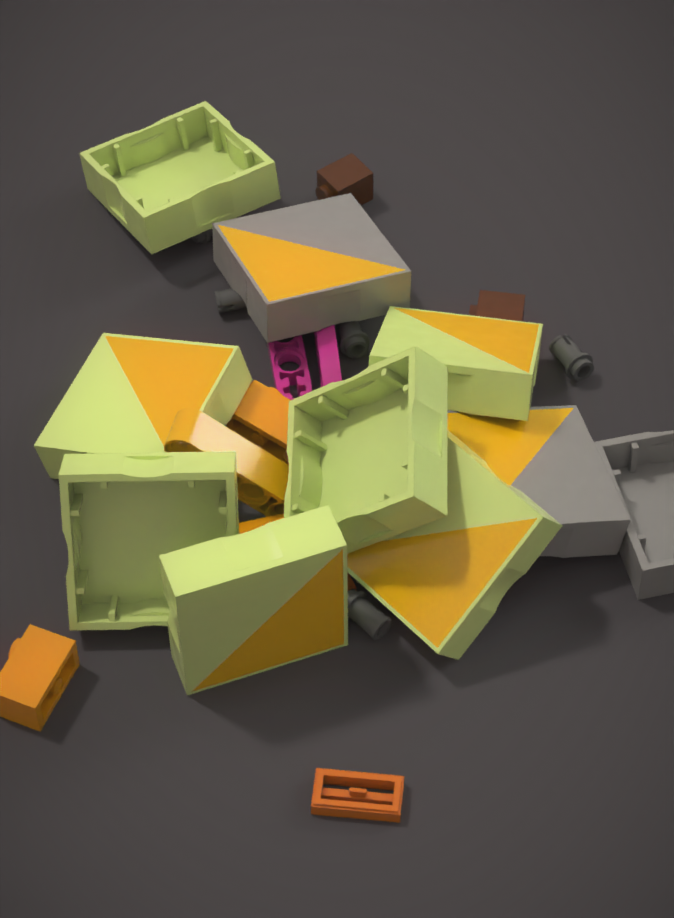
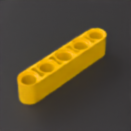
[164,408,289,516]

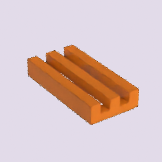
[311,768,405,823]

